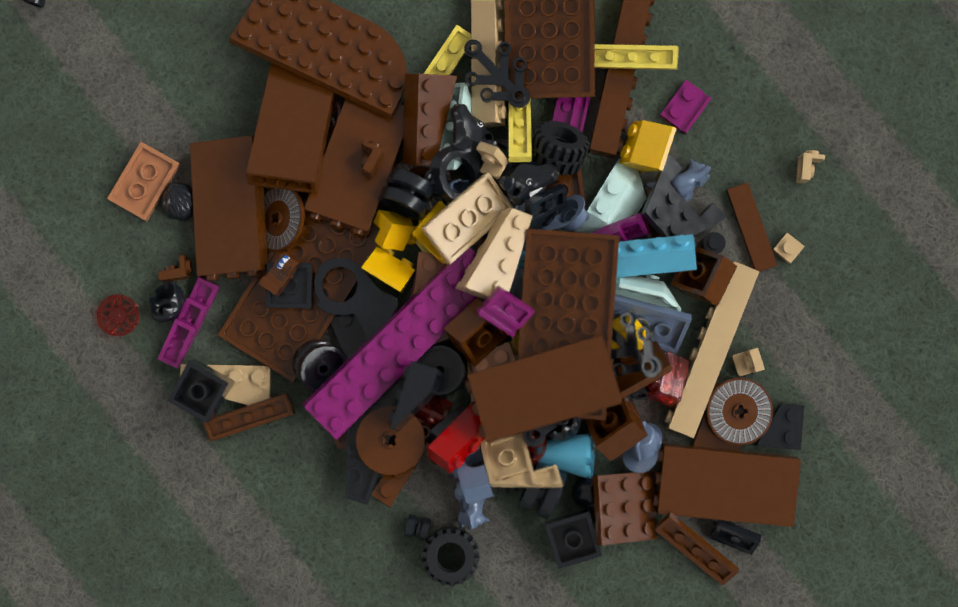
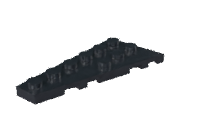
[346,354,405,505]

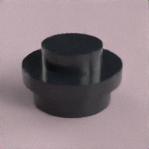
[703,232,726,254]

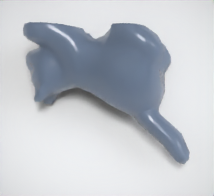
[647,158,711,203]
[454,486,489,530]

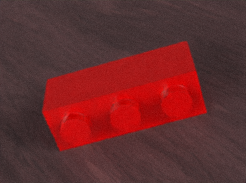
[428,401,486,474]

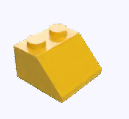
[619,120,677,172]
[362,247,416,293]

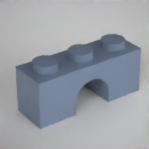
[453,446,493,504]

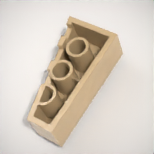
[455,208,532,300]

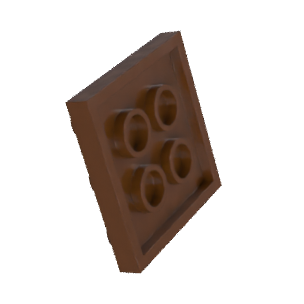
[593,471,658,545]

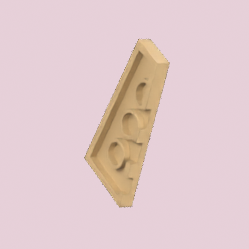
[180,364,271,405]

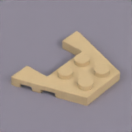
[480,432,563,488]

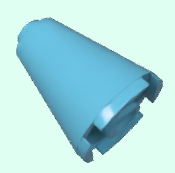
[534,433,595,479]

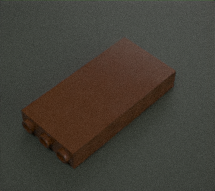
[246,63,336,193]
[304,98,404,237]
[190,136,268,281]
[465,335,623,442]
[653,443,801,527]

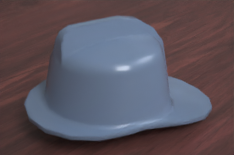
[541,195,589,231]
[623,421,663,473]

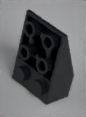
[388,361,443,431]

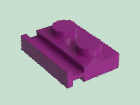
[660,80,712,134]
[552,97,590,132]
[477,286,534,337]

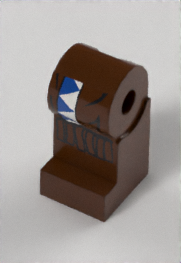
[258,251,300,297]

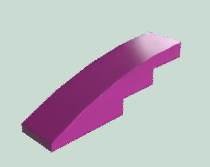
[592,213,649,242]
[158,277,220,369]

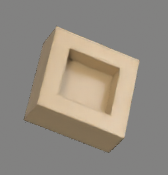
[772,233,804,264]

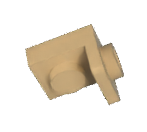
[476,141,509,179]
[796,150,825,183]
[732,348,765,376]

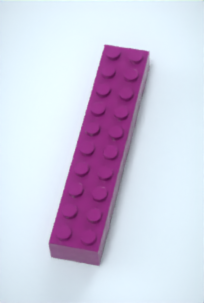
[302,248,480,440]

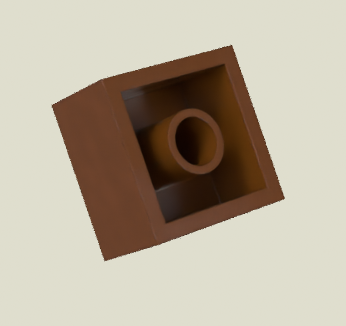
[670,247,737,306]
[444,298,507,367]
[585,397,648,461]

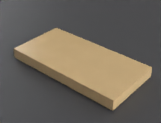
[421,172,513,264]

